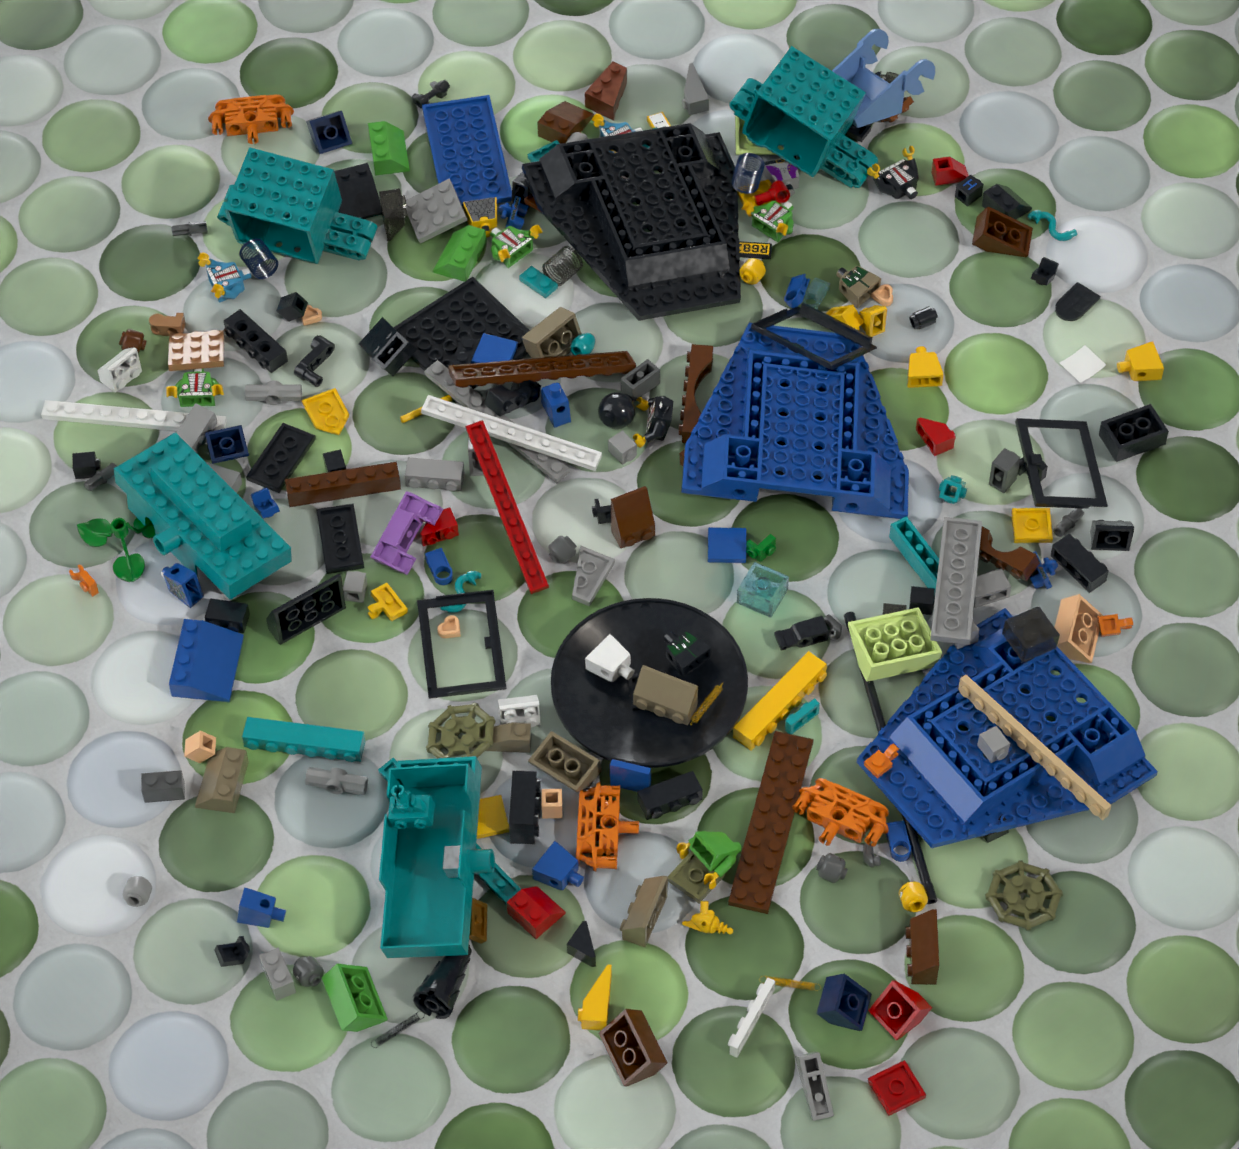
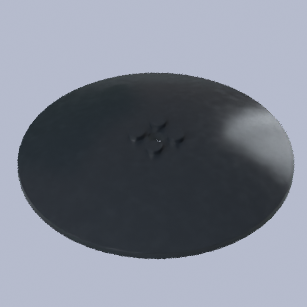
[551,598,748,768]

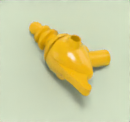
[682,901,733,935]

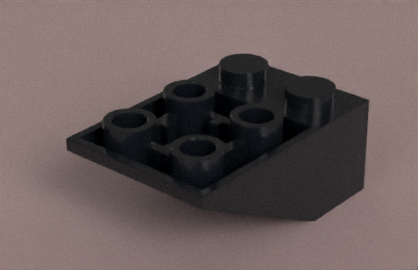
[359,317,418,376]

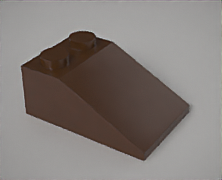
[537,101,594,144]
[972,207,1033,257]
[611,486,655,549]

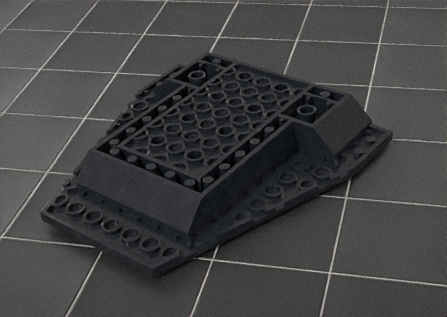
[522,123,741,321]

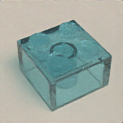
[737,562,789,618]

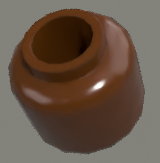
[119,329,147,353]

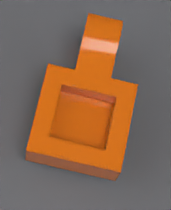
[69,564,99,597]
[1097,614,1133,637]
[864,743,899,779]

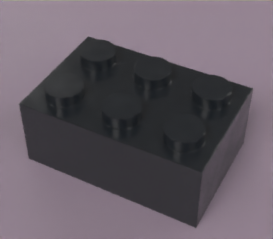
[1099,404,1169,462]
[509,771,542,844]

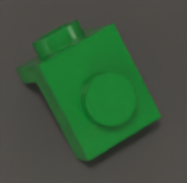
[746,534,776,562]

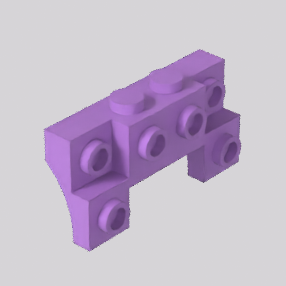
[370,491,443,575]

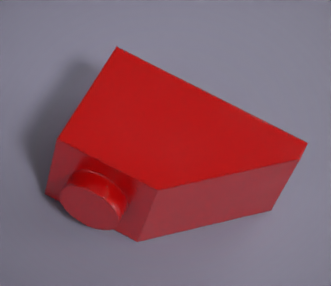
[916,417,956,456]

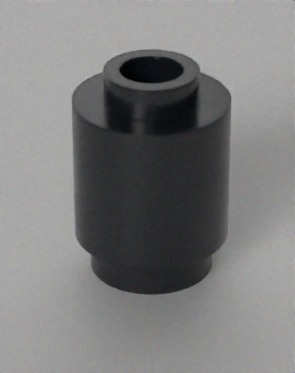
[909,306,938,329]

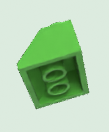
[368,121,410,176]
[433,225,486,282]
[322,964,388,1032]

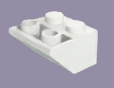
[98,347,142,393]
[498,695,541,728]

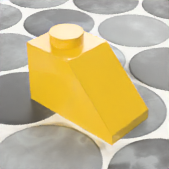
[826,305,864,330]
[859,305,887,337]

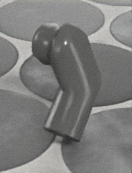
[824,614,842,640]
[863,844,881,868]

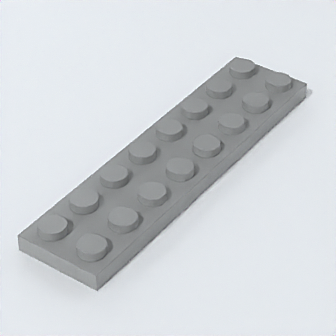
[930,517,982,645]

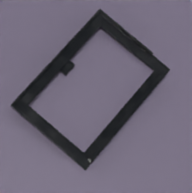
[751,303,877,370]
[1015,418,1108,509]
[417,590,507,699]

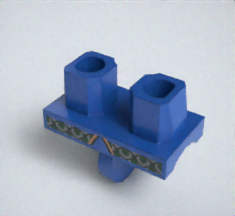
[497,196,528,229]
[1030,551,1058,589]

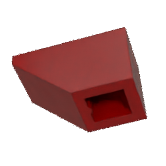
[931,156,969,186]
[421,507,459,546]

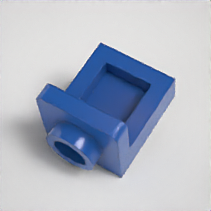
[250,488,280,519]

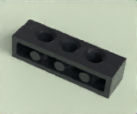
[223,309,288,373]

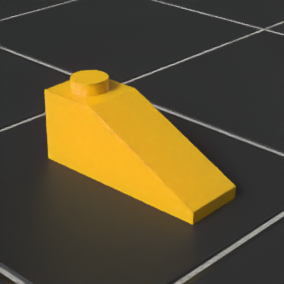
[578,964,612,1030]

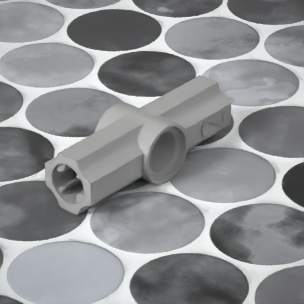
[245,380,302,405]
[305,767,368,795]

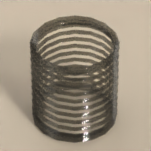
[542,246,583,286]

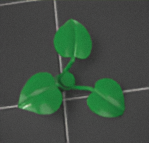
[77,517,156,582]

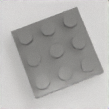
[403,178,467,244]

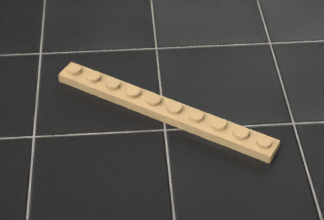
[958,675,1112,820]

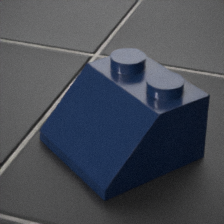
[306,110,353,154]
[205,425,249,464]
[816,973,872,1031]

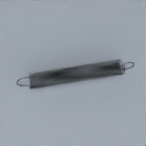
[371,1011,425,1048]

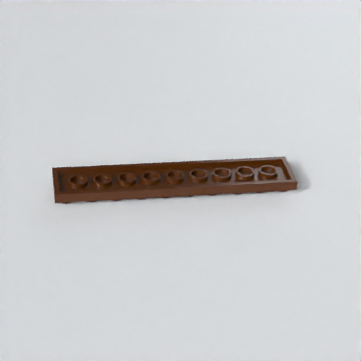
[448,351,636,388]
[728,731,814,914]

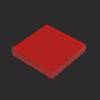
[868,1060,926,1116]

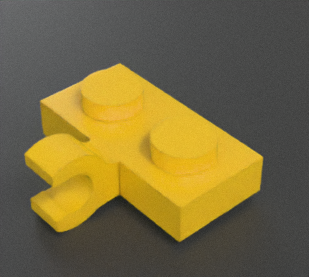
[367,583,408,622]

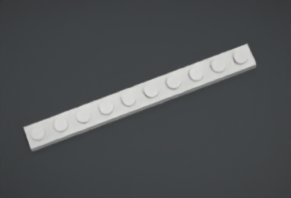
[421,395,602,471]
[41,400,227,432]

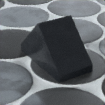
[567,921,596,967]

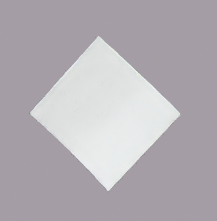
[1060,345,1106,383]

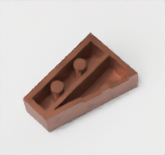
[585,61,627,121]

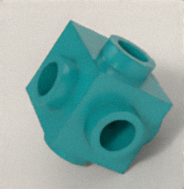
[938,475,967,504]

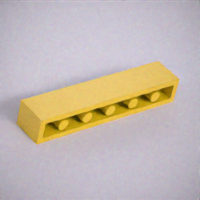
[733,651,827,751]

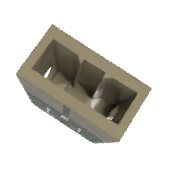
[836,266,881,308]

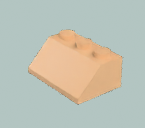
[1051,594,1103,663]

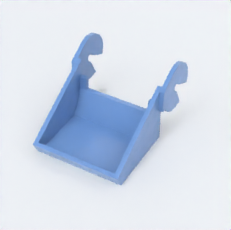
[832,29,935,128]

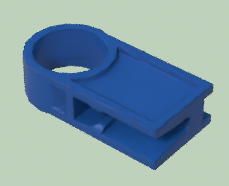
[784,274,810,308]
[425,548,453,585]
[886,820,911,862]

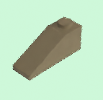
[472,723,532,753]

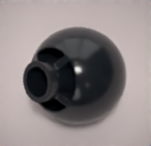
[598,392,635,429]

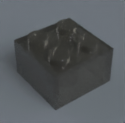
[1002,606,1060,662]

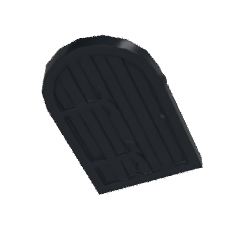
[1055,282,1101,321]

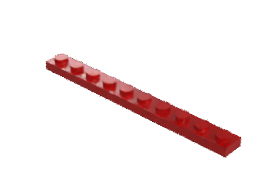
[465,420,549,594]

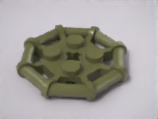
[426,703,496,758]
[985,860,1063,931]

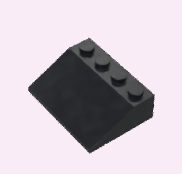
[334,163,384,219]
[266,574,346,645]

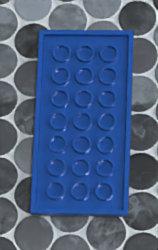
[422,95,512,209]

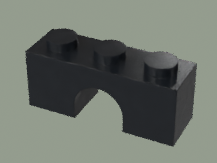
[484,380,541,416]

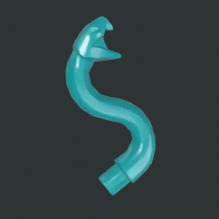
[1028,210,1077,241]
[440,571,482,613]

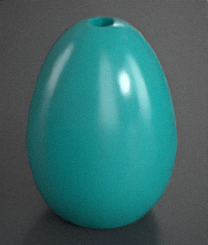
[571,333,596,355]

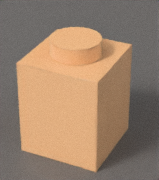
[184,731,216,763]
[542,789,562,819]

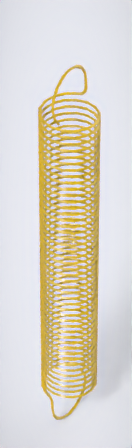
[690,683,723,725]
[760,976,821,991]

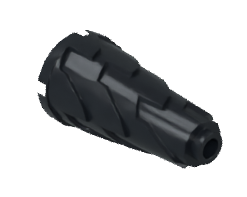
[413,945,472,1019]

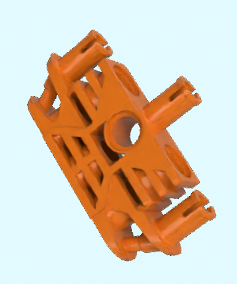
[208,95,294,144]
[792,778,889,847]
[576,782,639,872]

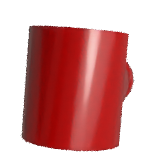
[754,180,790,206]

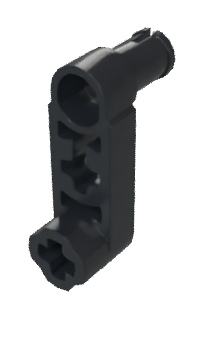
[294,335,335,387]

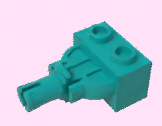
[388,785,435,829]

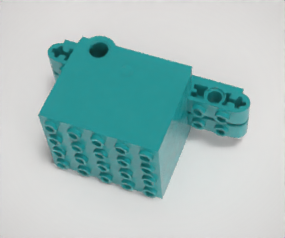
[729,46,878,188]
[217,147,378,264]

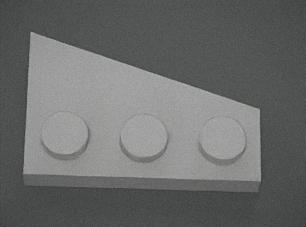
[572,545,615,606]

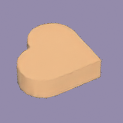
[871,284,893,306]
[301,305,322,326]
[437,615,461,638]

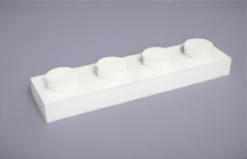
[728,978,775,1058]

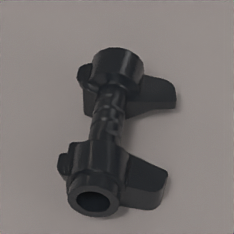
[412,80,450,108]

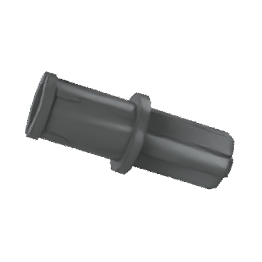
[171,221,208,236]
[84,463,117,491]
[1053,508,1084,537]

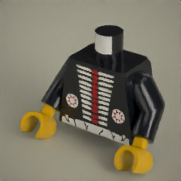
[867,146,919,199]
[632,396,674,448]

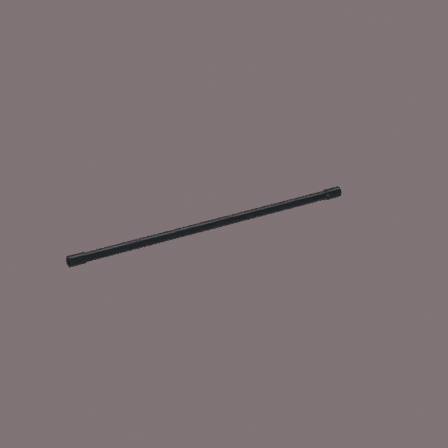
[844,612,938,905]

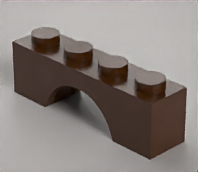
[979,526,1040,581]

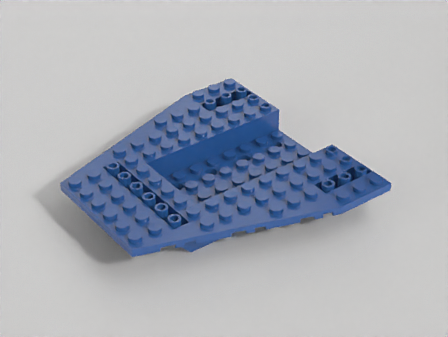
[681,322,909,519]
[857,608,1158,848]

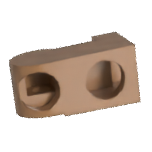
[149,313,186,336]

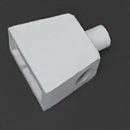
[585,634,634,682]

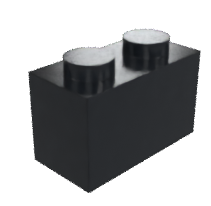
[204,598,250,633]

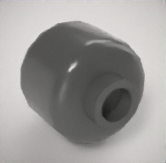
[548,535,577,564]
[816,853,848,883]
[293,956,324,987]

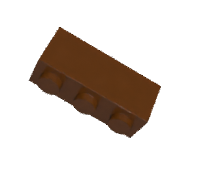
[905,909,939,985]
[599,1009,668,1087]

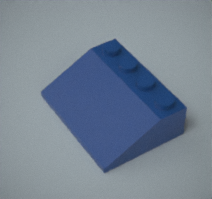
[169,619,244,702]

